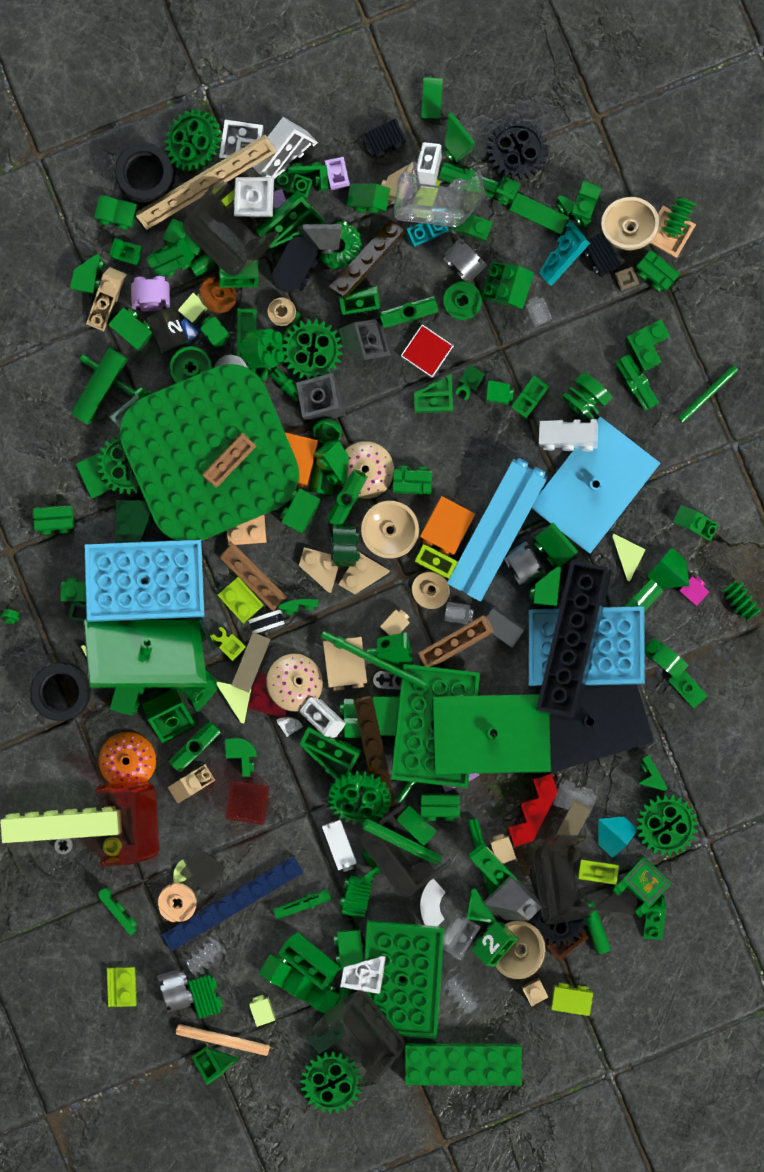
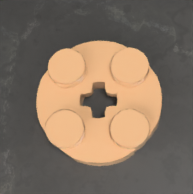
[158,883,197,922]

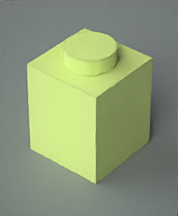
[178,293,208,324]
[249,995,276,1027]

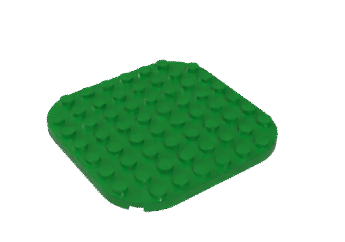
[120,364,299,541]

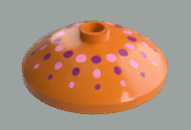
[99,732,156,789]

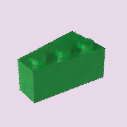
[255,190,326,248]
[300,723,361,780]

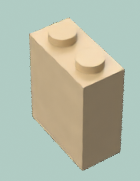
[323,637,367,691]

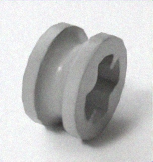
[55,838,73,854]

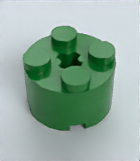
[240,329,284,369]

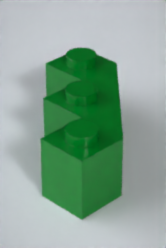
[259,954,340,1015]

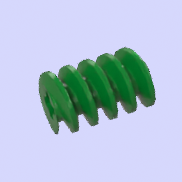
[661,197,697,240]
[721,580,762,622]

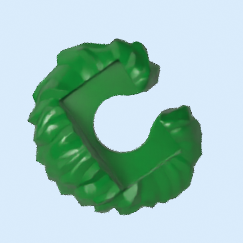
[319,221,363,269]

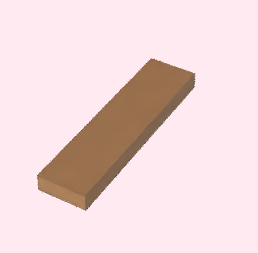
[219,543,287,611]

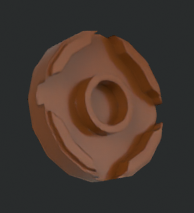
[199,277,237,313]

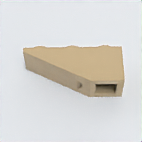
[86,267,127,331]

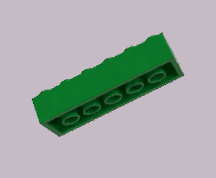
[405,1043,522,1086]

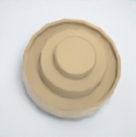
[268,297,296,326]

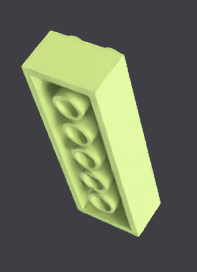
[1,806,122,843]

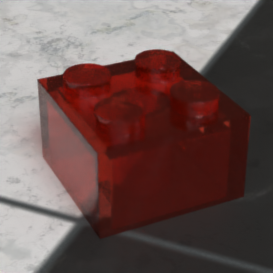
[226,780,270,825]

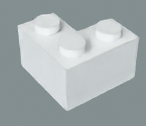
[219,120,264,161]

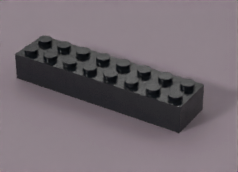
[536,560,612,721]

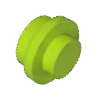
[103,837,122,856]

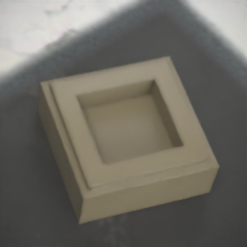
[614,266,639,291]

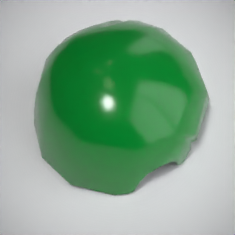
[313,417,342,444]

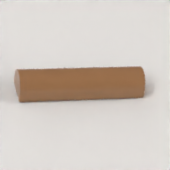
[418,616,494,667]

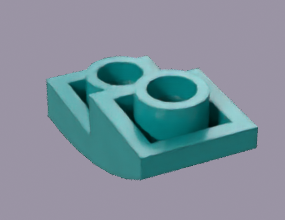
[405,214,449,248]

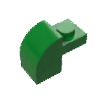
[571,180,601,221]
[645,638,689,680]
[225,738,258,777]

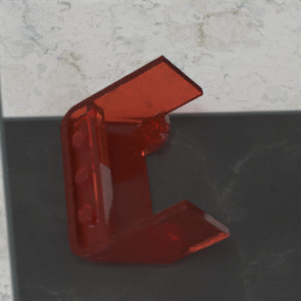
[95,782,160,866]

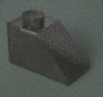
[596,887,638,915]

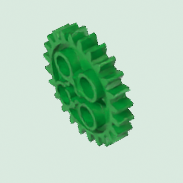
[164,109,223,172]
[282,319,343,380]
[97,433,140,495]
[328,771,391,825]
[635,794,699,857]
[300,1050,363,1114]

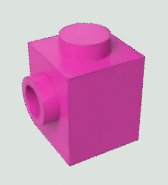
[678,576,709,607]

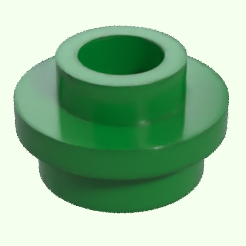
[0,609,20,624]

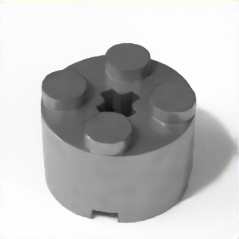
[443,238,487,282]
[504,541,545,586]
[157,969,193,1013]

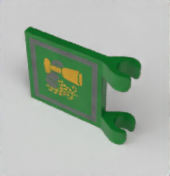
[613,856,672,917]

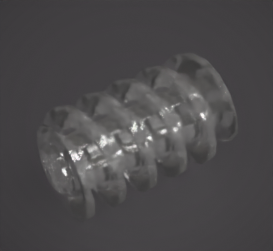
[185,937,227,978]
[442,972,483,1016]

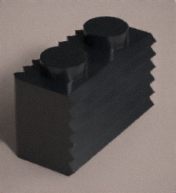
[361,118,406,159]
[582,232,622,278]

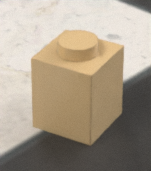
[380,610,410,635]
[490,834,516,863]
[521,978,548,1006]

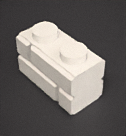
[415,142,442,188]
[300,697,346,738]

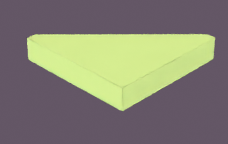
[612,534,645,581]
[216,681,251,723]

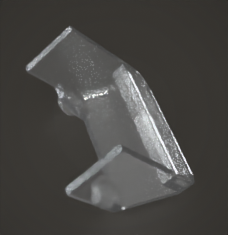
[394,161,486,227]

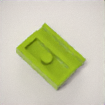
[218,577,264,624]
[107,967,137,1007]

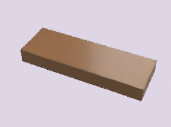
[202,432,256,488]

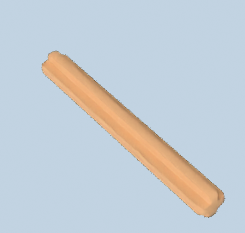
[176,1024,270,1056]

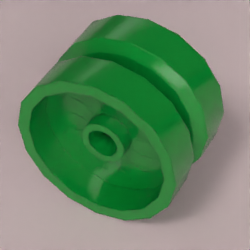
[170,347,213,383]

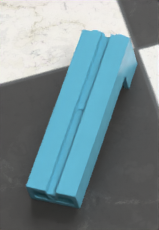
[447,458,547,602]

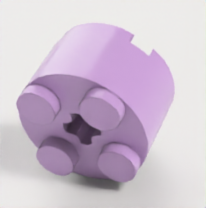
[131,276,170,312]

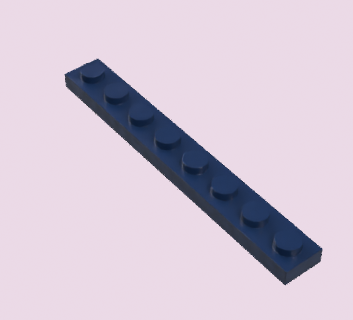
[162,856,304,951]

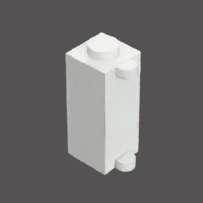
[322,819,357,872]

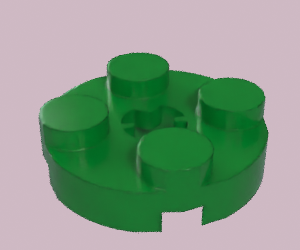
[443,281,482,321]

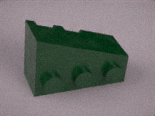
[115,500,152,543]

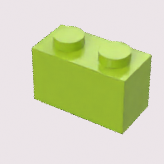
[415,544,458,579]
[550,982,593,1016]

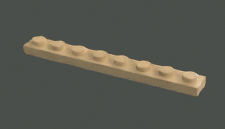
[136,135,276,230]

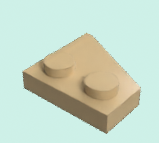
[299,547,339,593]
[339,553,390,594]

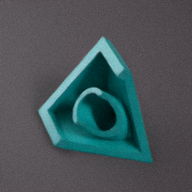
[598,817,638,858]

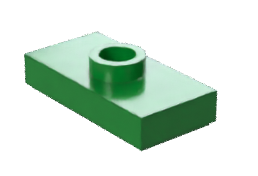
[667,671,707,709]

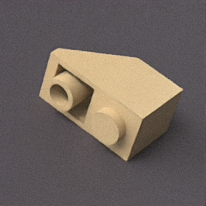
[168,764,215,803]

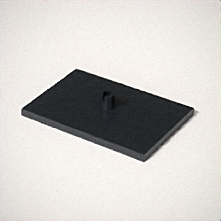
[543,684,654,775]

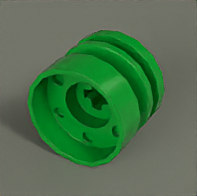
[561,371,613,423]

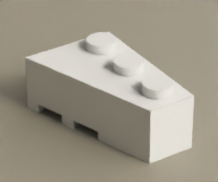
[253,117,318,179]
[539,419,598,452]

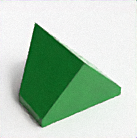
[647,548,690,589]
[466,887,496,923]
[192,1046,240,1085]

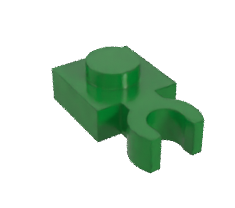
[455,365,485,401]

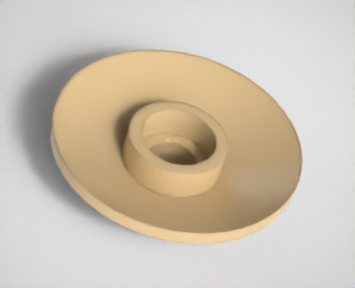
[412,571,450,609]

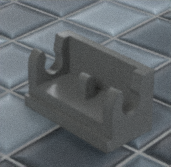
[486,606,525,647]

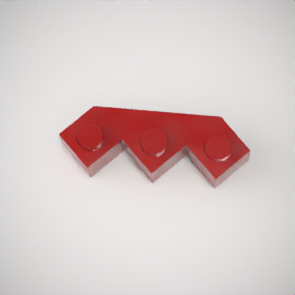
[508,773,557,847]

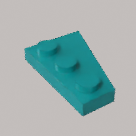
[539,220,590,286]

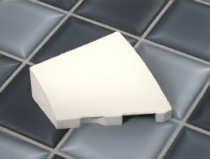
[340,956,385,994]

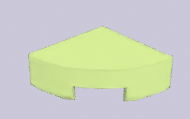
[173,859,193,883]

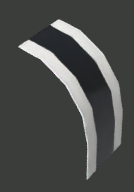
[248,610,285,633]

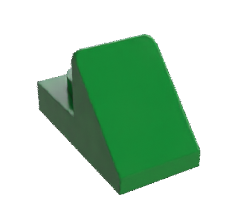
[637,755,668,791]

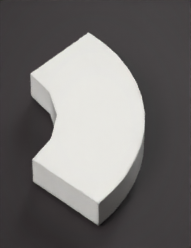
[420,878,445,926]

